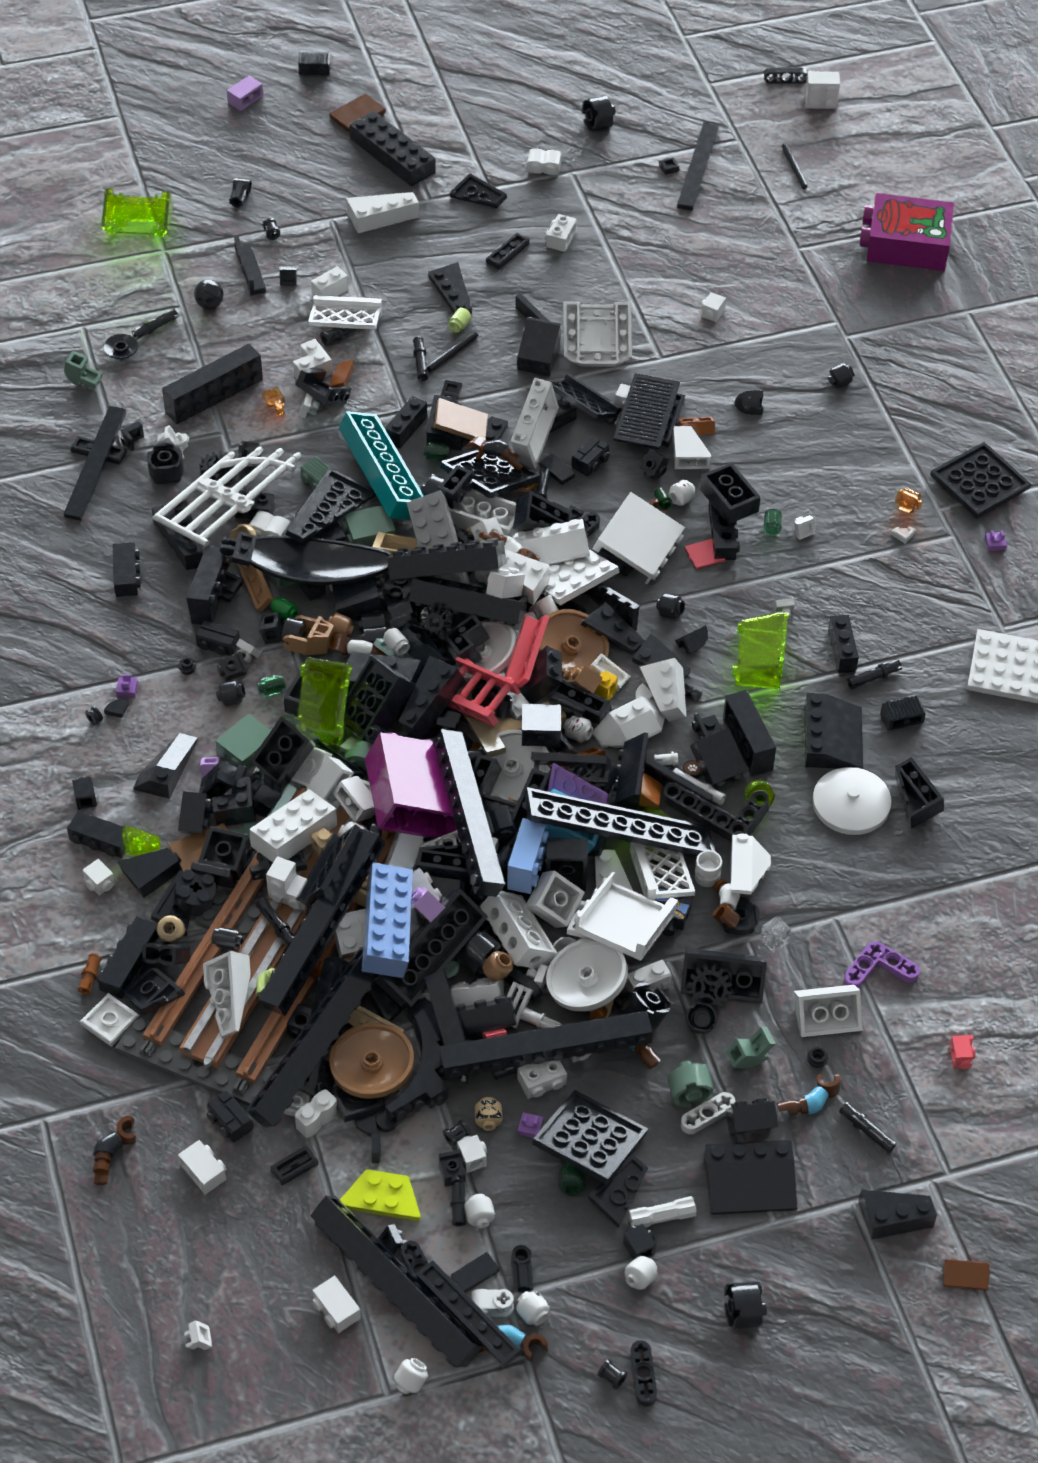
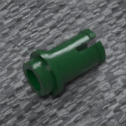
[654,488,672,510]

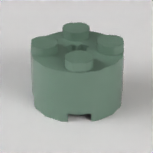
[667,1061,714,1108]

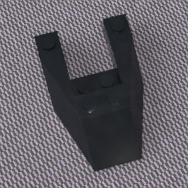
[453,754,551,857]

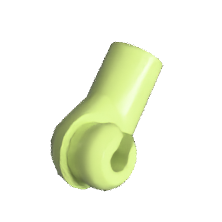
[256,968,275,996]

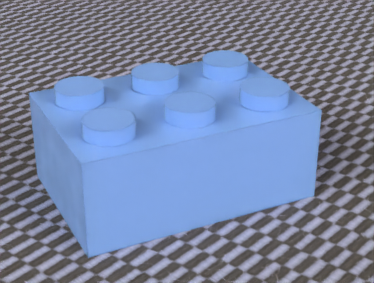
[507,818,549,894]

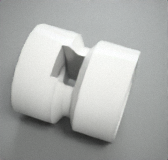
[695,850,722,887]

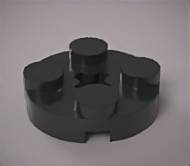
[721,897,760,935]

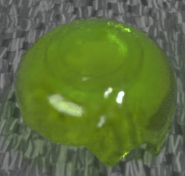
[744,779,775,807]

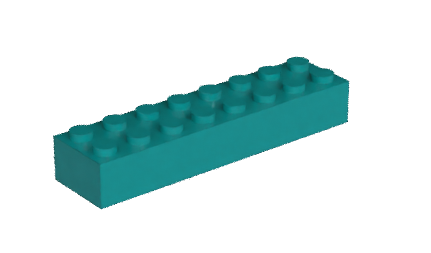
[339,411,424,520]

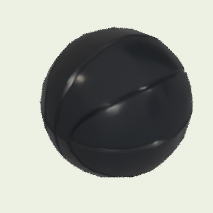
[194,280,224,309]

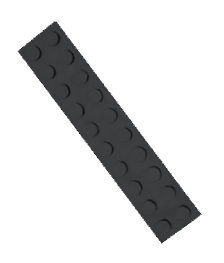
[524,787,715,856]

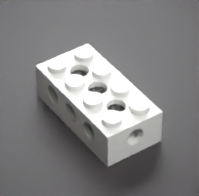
[480,891,558,969]

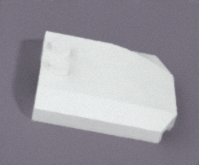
[563,301,632,367]

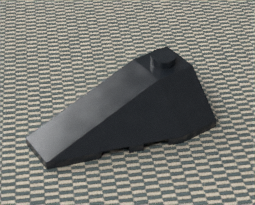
[133,733,198,799]

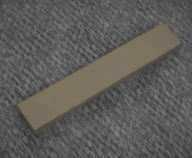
[456,689,506,757]

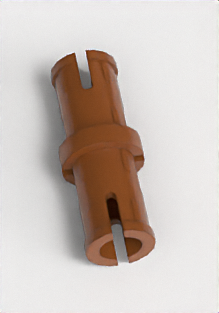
[77,953,102,995]

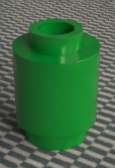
[271,597,299,620]

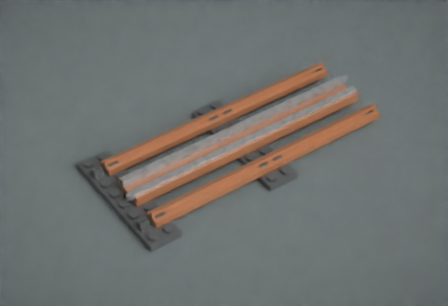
[115,788,396,1106]

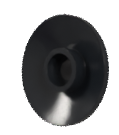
[104,334,138,359]

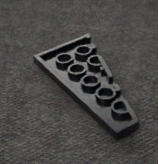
[285,468,376,543]

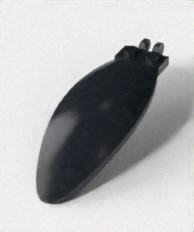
[219,532,392,585]

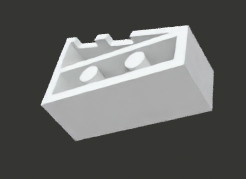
[640,658,686,722]

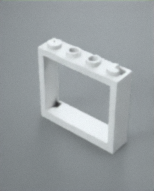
[511,378,559,470]

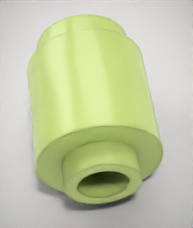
[449,308,472,333]

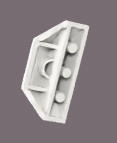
[592,697,665,748]

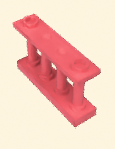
[448,657,520,727]

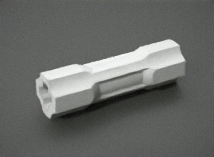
[628,1196,697,1227]

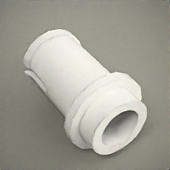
[654,751,678,767]

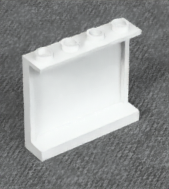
[592,492,685,584]
[574,872,678,961]

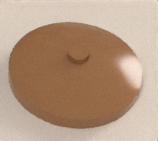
[538,609,609,676]
[329,1023,414,1099]

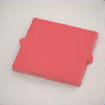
[685,539,726,569]

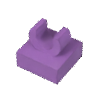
[985,530,1007,551]
[116,674,138,698]
[517,1112,543,1138]

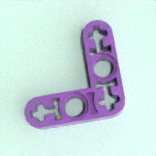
[844,941,920,988]

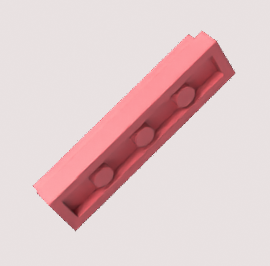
[505,615,549,688]

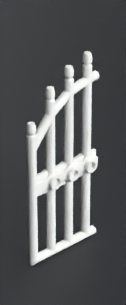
[152,447,301,547]

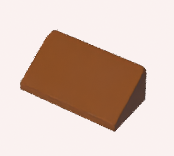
[329,360,355,387]
[678,417,715,435]
[639,773,662,808]
[943,1259,990,1291]

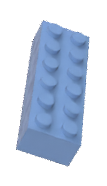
[362,863,413,978]

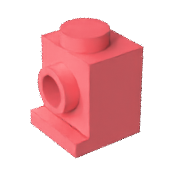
[949,1035,975,1069]

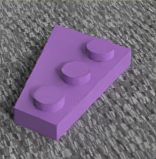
[548,763,608,804]

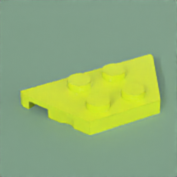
[340,1169,421,1222]

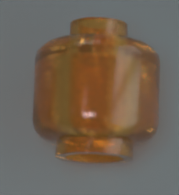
[895,487,923,513]

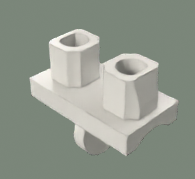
[157,425,189,459]

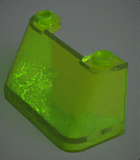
[101,189,174,237]
[732,611,788,689]
[297,657,352,746]

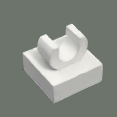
[299,393,320,418]
[794,515,815,540]
[773,598,795,620]
[236,639,261,663]
[526,964,548,991]
[184,1320,212,1350]

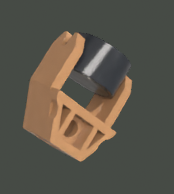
[281,615,334,655]

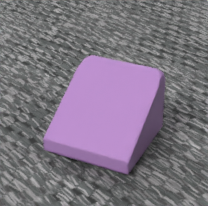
[200,757,221,778]

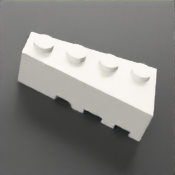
[346,192,419,233]
[480,541,550,605]

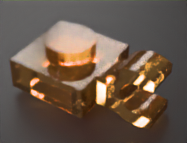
[262,387,285,416]

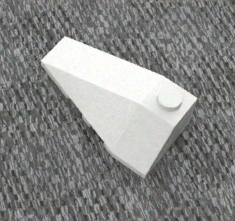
[731,834,771,894]
[203,951,251,1037]
[419,977,504,1006]

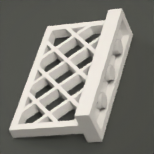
[308,295,382,330]
[630,842,695,901]

